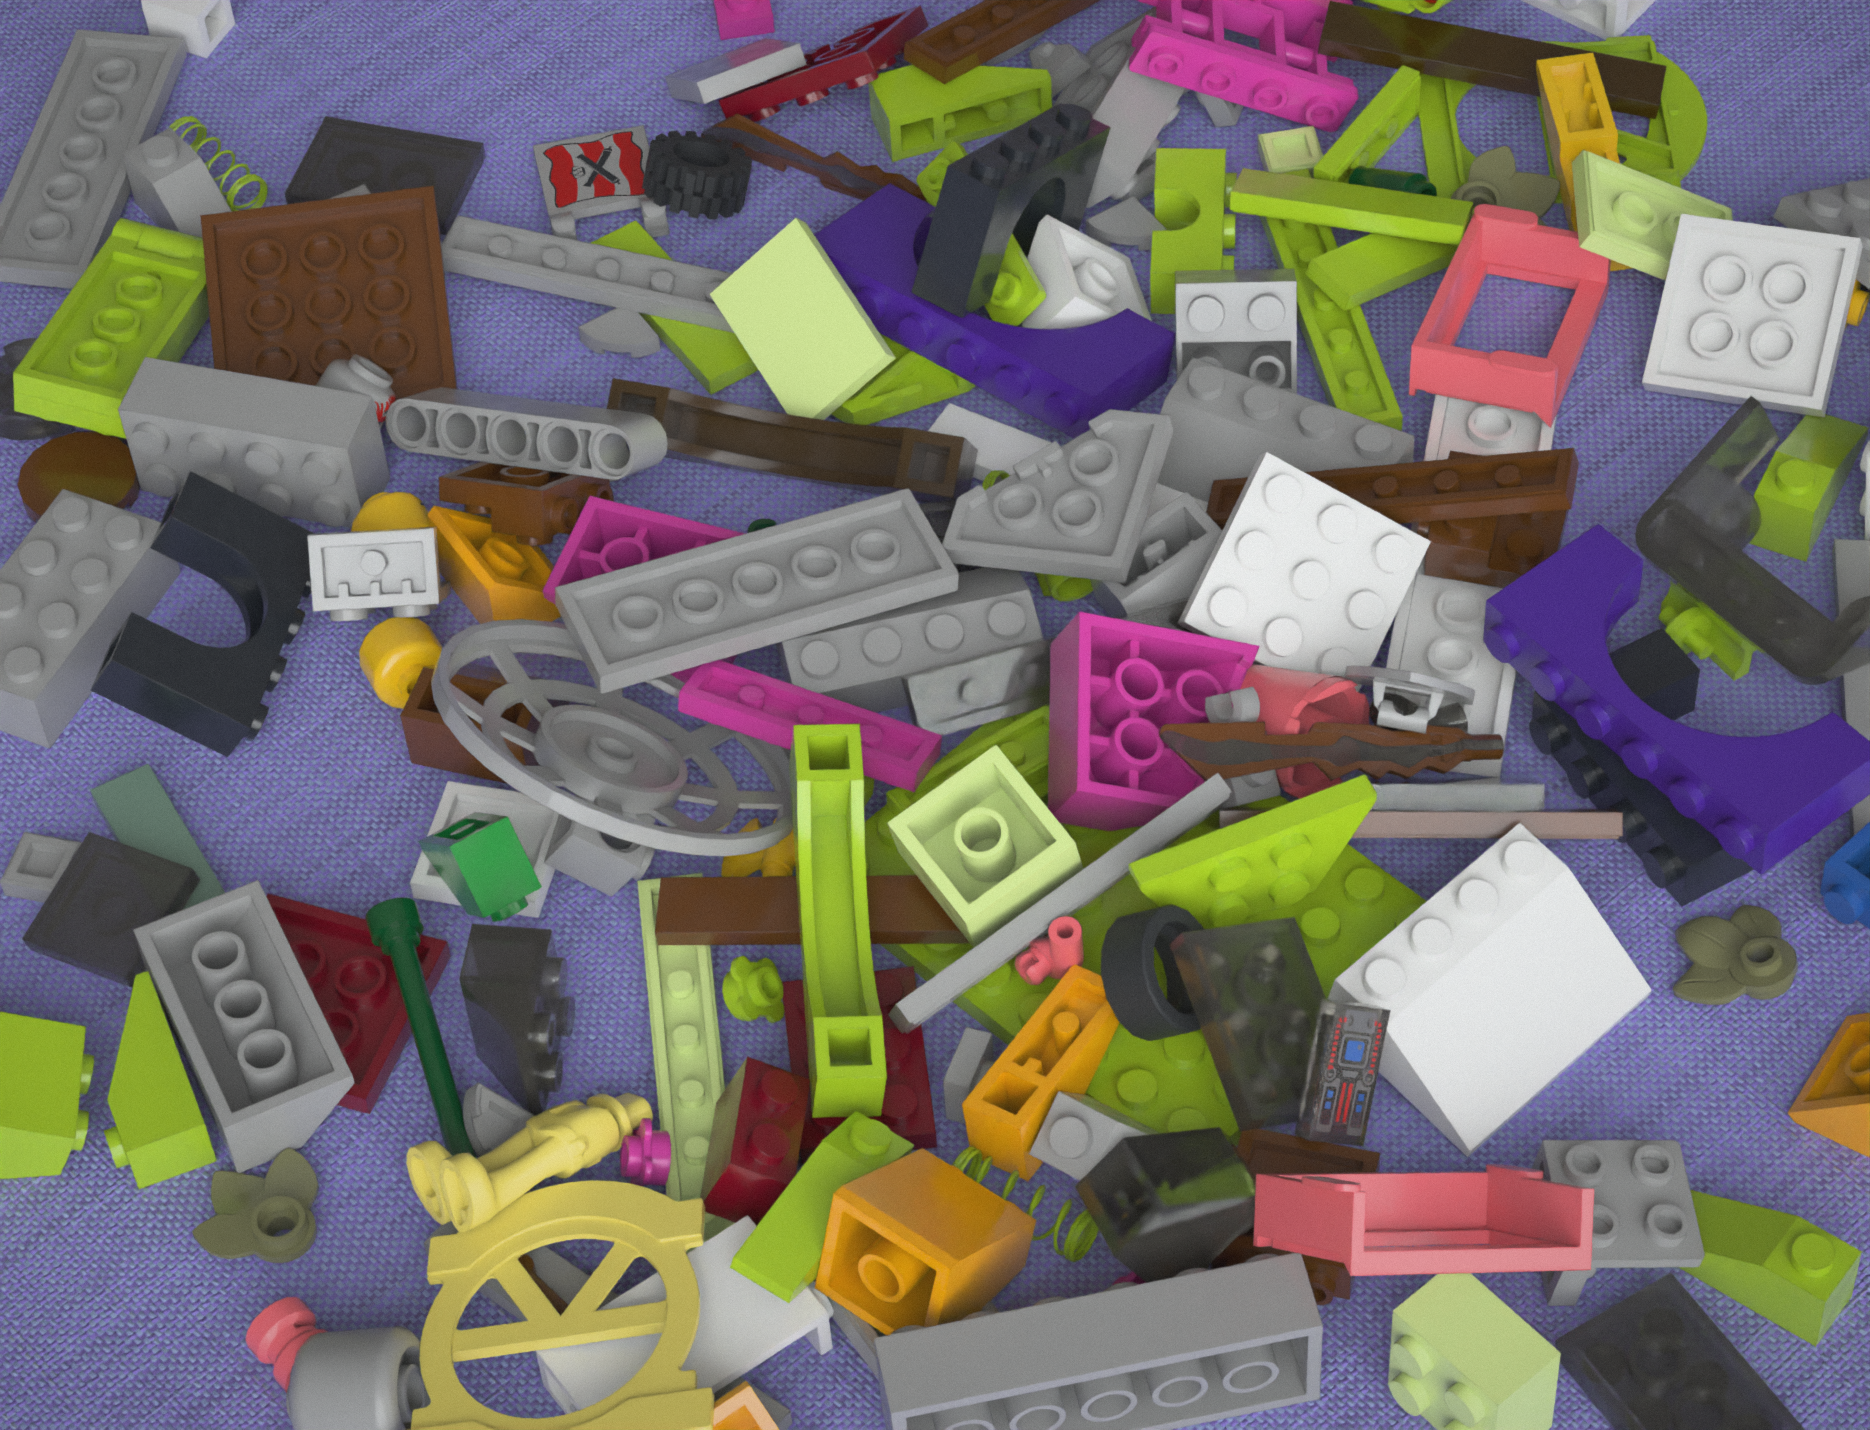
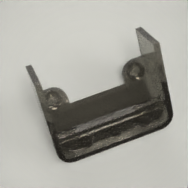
[1635,396,1870,685]

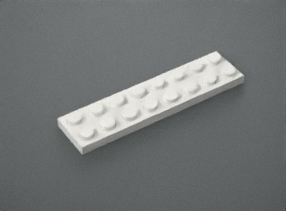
[1371,395,1557,778]

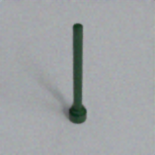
[365,898,477,1158]

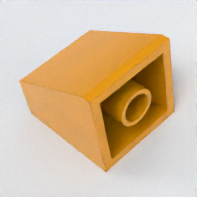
[815,1148,1036,1335]

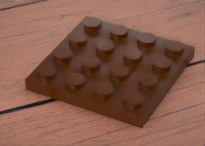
[200,186,458,400]

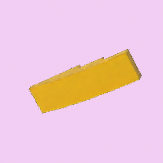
[1536,53,1633,272]

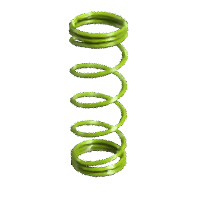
[169,116,268,211]
[952,1146,1101,1262]

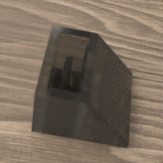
[459,924,575,1116]
[1075,1127,1256,1283]

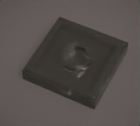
[22,832,201,988]

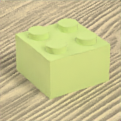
[887,745,1083,948]
[1388,1273,1561,1430]

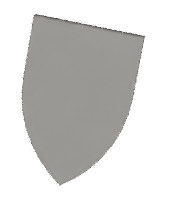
[1344,665,1475,734]

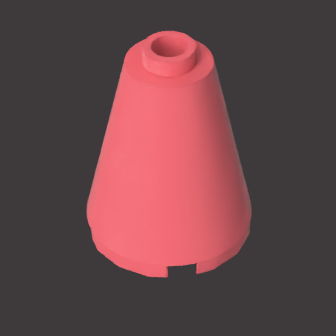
[1240,664,1369,799]

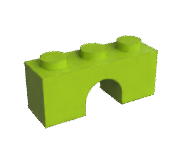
[1150,148,1237,314]

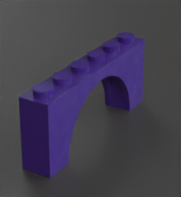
[814,183,1176,439]
[1483,524,1870,875]

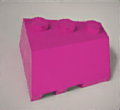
[543,496,746,683]
[1048,612,1259,831]

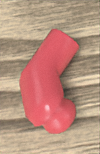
[1015,916,1084,985]

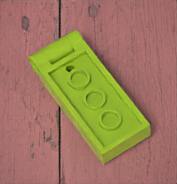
[13,218,209,439]

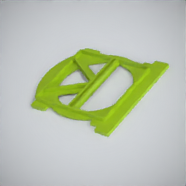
[1418,35,1708,216]

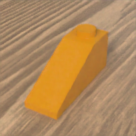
[962,964,1120,1181]

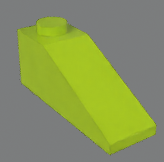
[868,65,1052,162]
[1747,414,1869,562]
[103,971,217,1189]
[730,1111,914,1303]
[1678,1190,1862,1347]

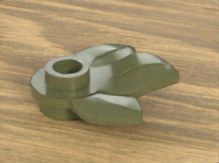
[1451,146,1560,226]
[1672,904,1798,1005]
[192,1148,319,1263]

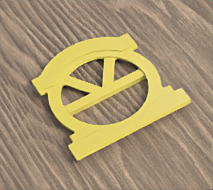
[407,1180,714,1430]

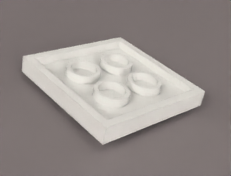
[1642,214,1863,417]
[1177,452,1431,692]

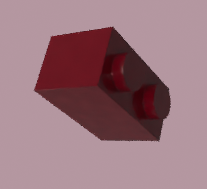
[700,1056,810,1226]

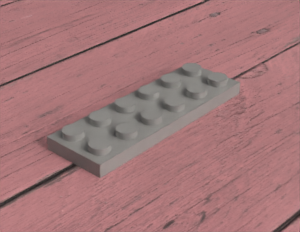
[0,29,187,289]
[555,488,959,694]

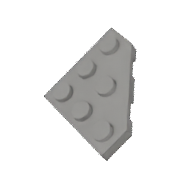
[942,409,1174,583]

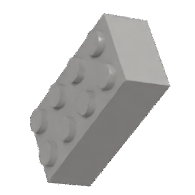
[118,357,390,528]
[0,489,181,748]

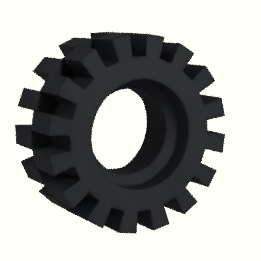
[642,131,752,219]

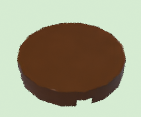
[17,432,140,523]

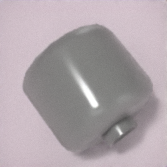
[286,1326,431,1430]

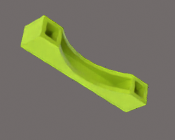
[789,724,887,1118]

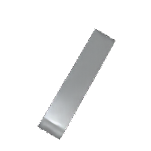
[385,387,668,480]

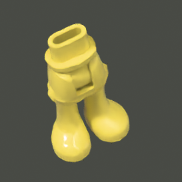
[406,1093,653,1233]

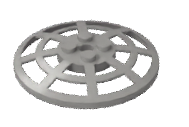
[431,619,793,856]

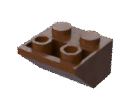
[400,663,570,784]

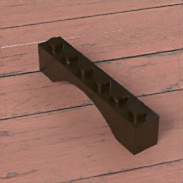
[606,378,978,507]

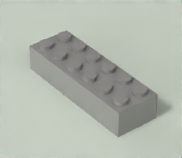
[874,1253,1323,1430]

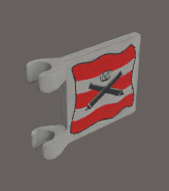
[533,125,670,240]

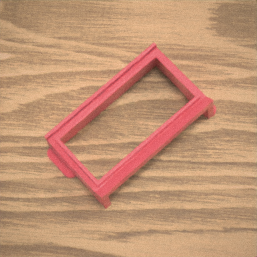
[1409,204,1611,428]
[1253,1164,1594,1276]

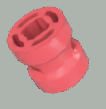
[245,1297,328,1393]

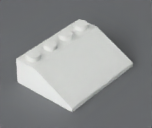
[1321,823,1652,1157]

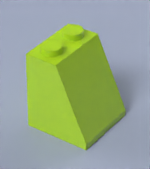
[0,1011,94,1179]

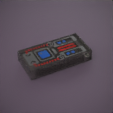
[1294,998,1391,1146]

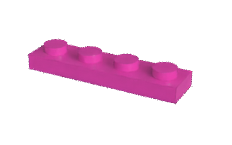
[678,660,942,792]

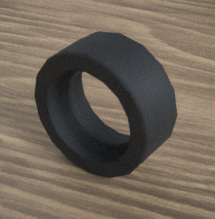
[1101,904,1219,1041]

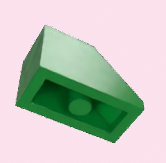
[418,812,542,922]

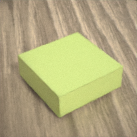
[1258,126,1323,178]

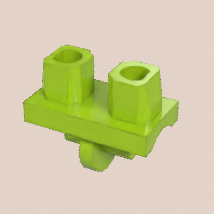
[1658,560,1774,681]

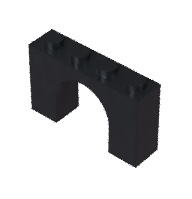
[911,103,1111,318]
[90,471,315,757]
[1529,628,1811,907]

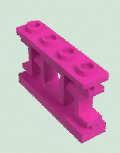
[1129,0,1358,133]

